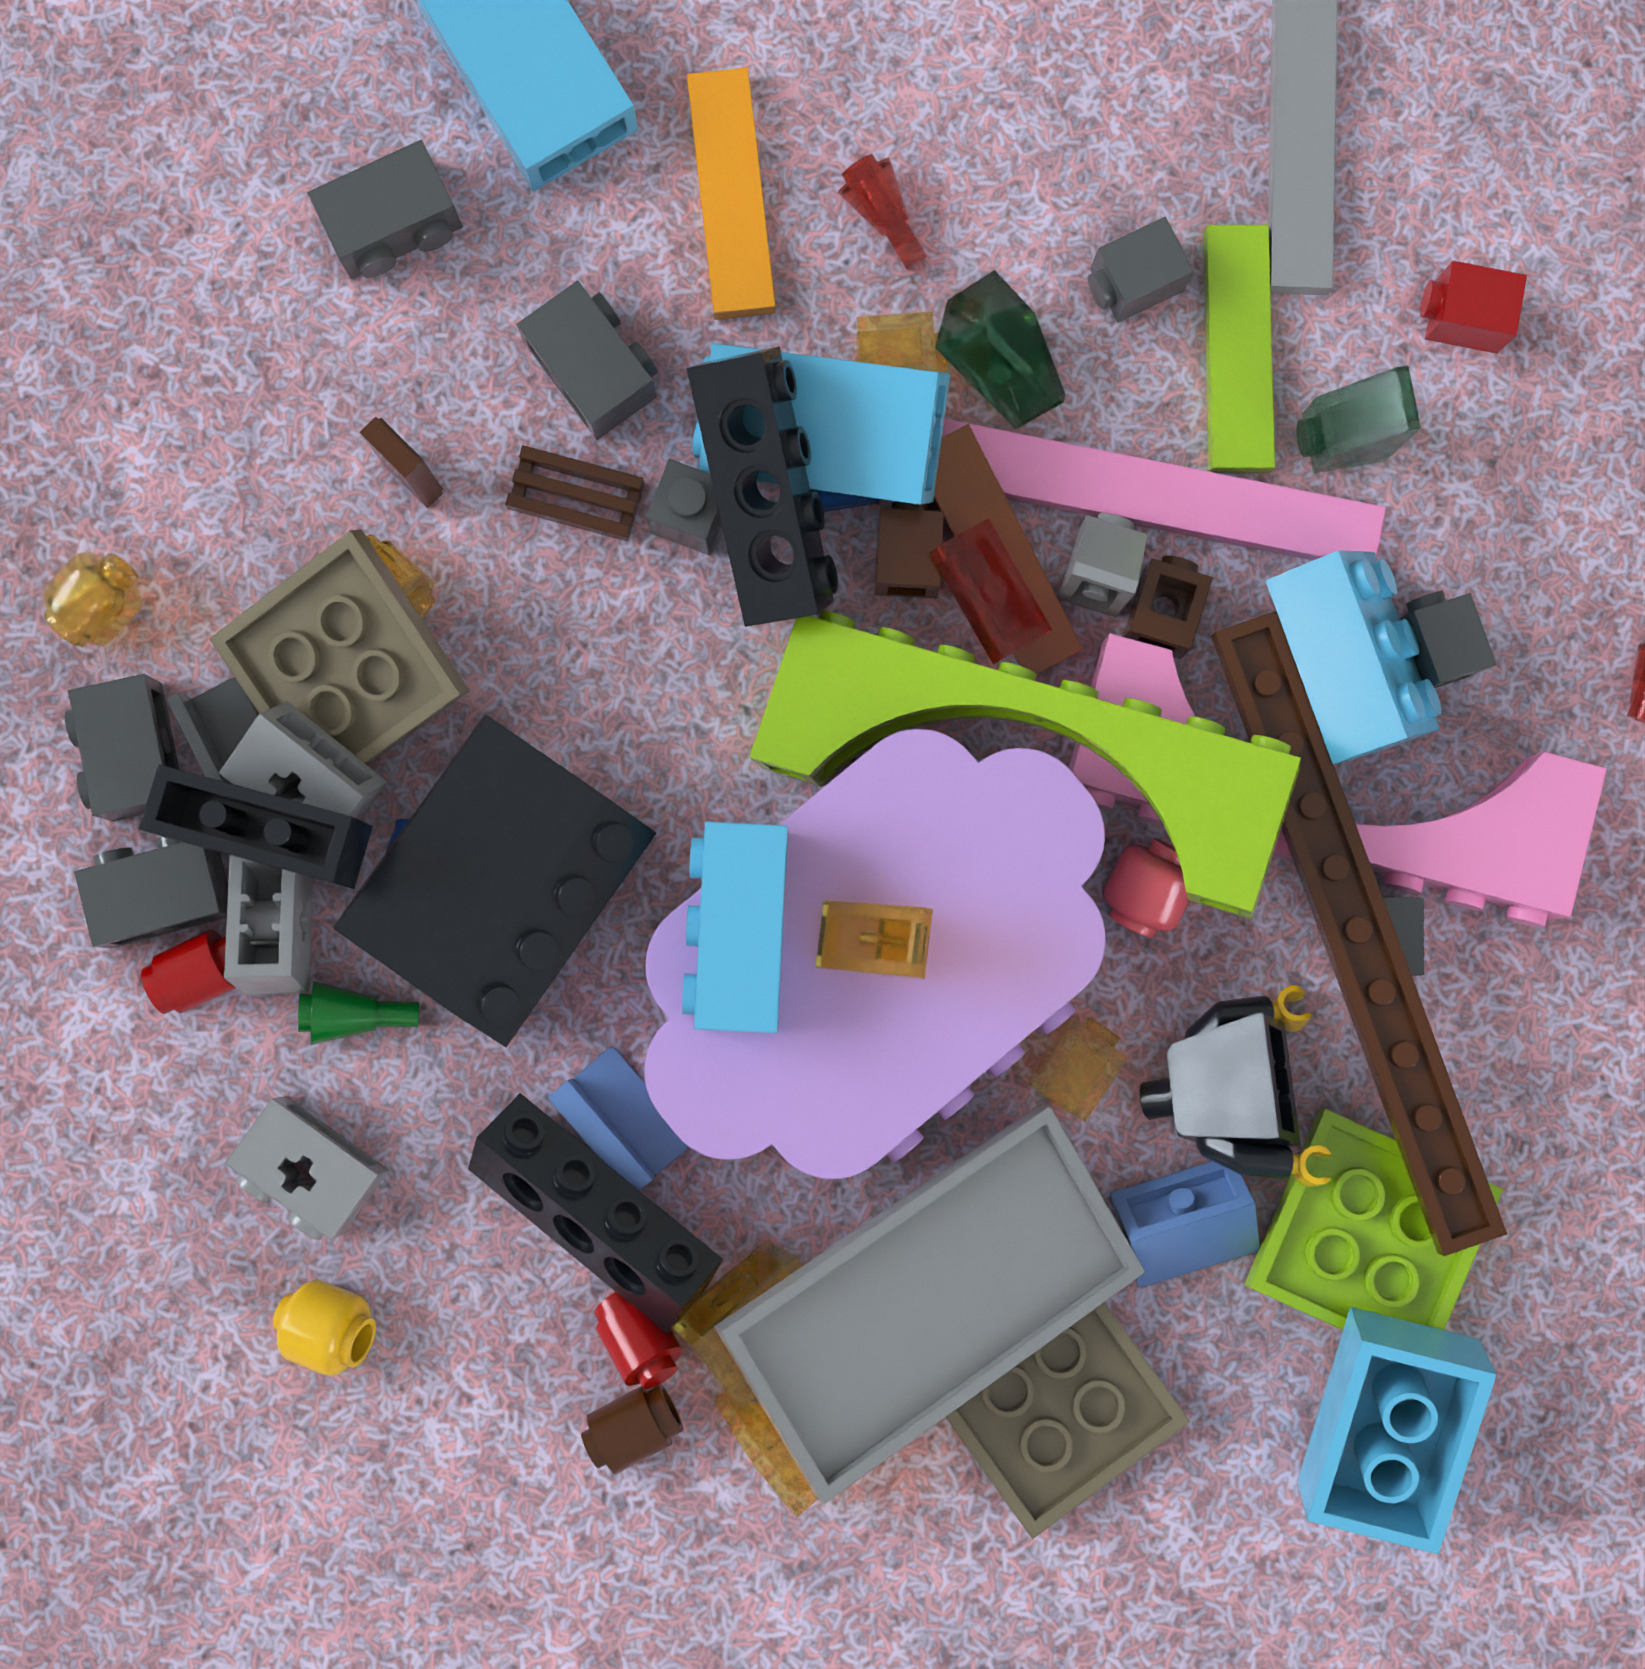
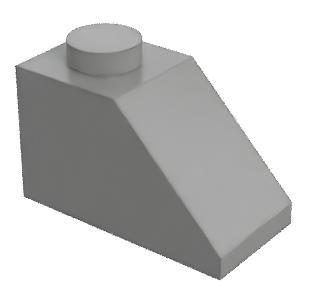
[1057,513,1147,618]

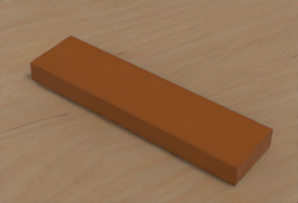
[934,424,1084,674]

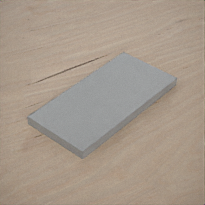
[714,1104,1145,1504]

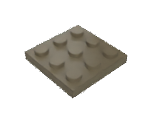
[209,529,470,765]
[946,1302,1190,1540]

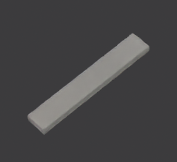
[1268,0,1338,296]

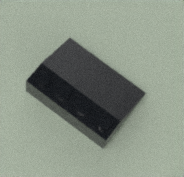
[333,714,656,1048]

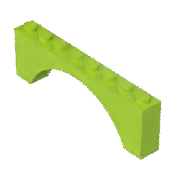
[749,610,1301,920]

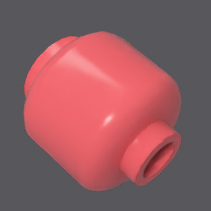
[1102,838,1190,938]

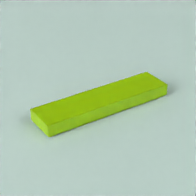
[1203,225,1275,473]

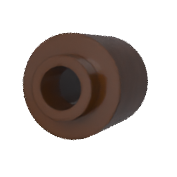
[581,1384,684,1475]

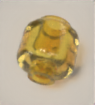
[43,552,142,647]

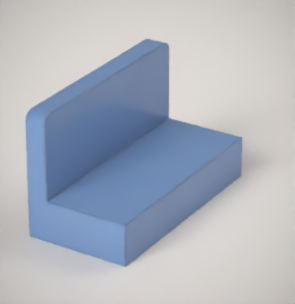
[547,1047,689,1191]
[1110,1161,1260,1287]

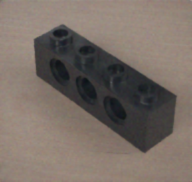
[686,346,838,627]
[468,1093,723,1335]

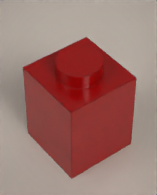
[1420,260,1527,354]

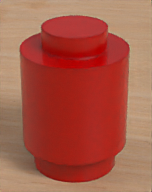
[141,929,235,1014]
[594,1292,683,1389]

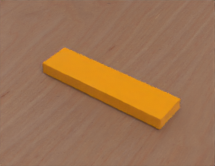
[687,67,776,320]

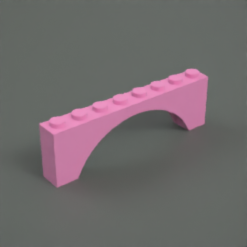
[1068,633,1607,928]

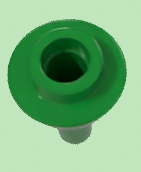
[298,981,419,1045]

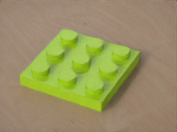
[1244,1108,1503,1330]

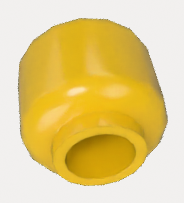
[273,1279,376,1377]

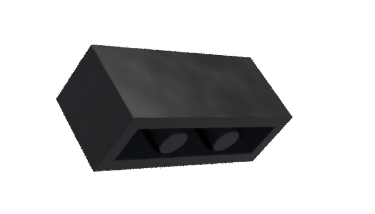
[139,764,373,889]

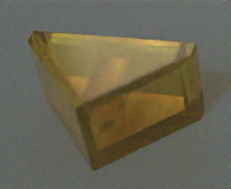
[816,901,933,980]

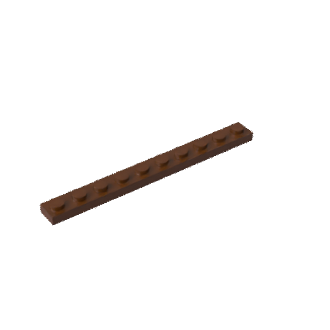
[1211,611,1507,1256]

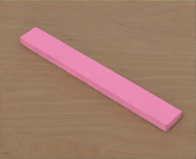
[942,418,1386,560]

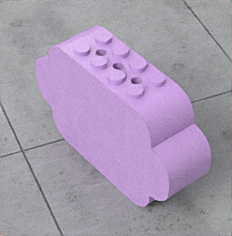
[644,729,1106,1179]

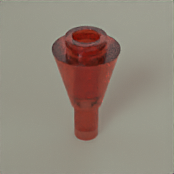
[837,154,927,270]

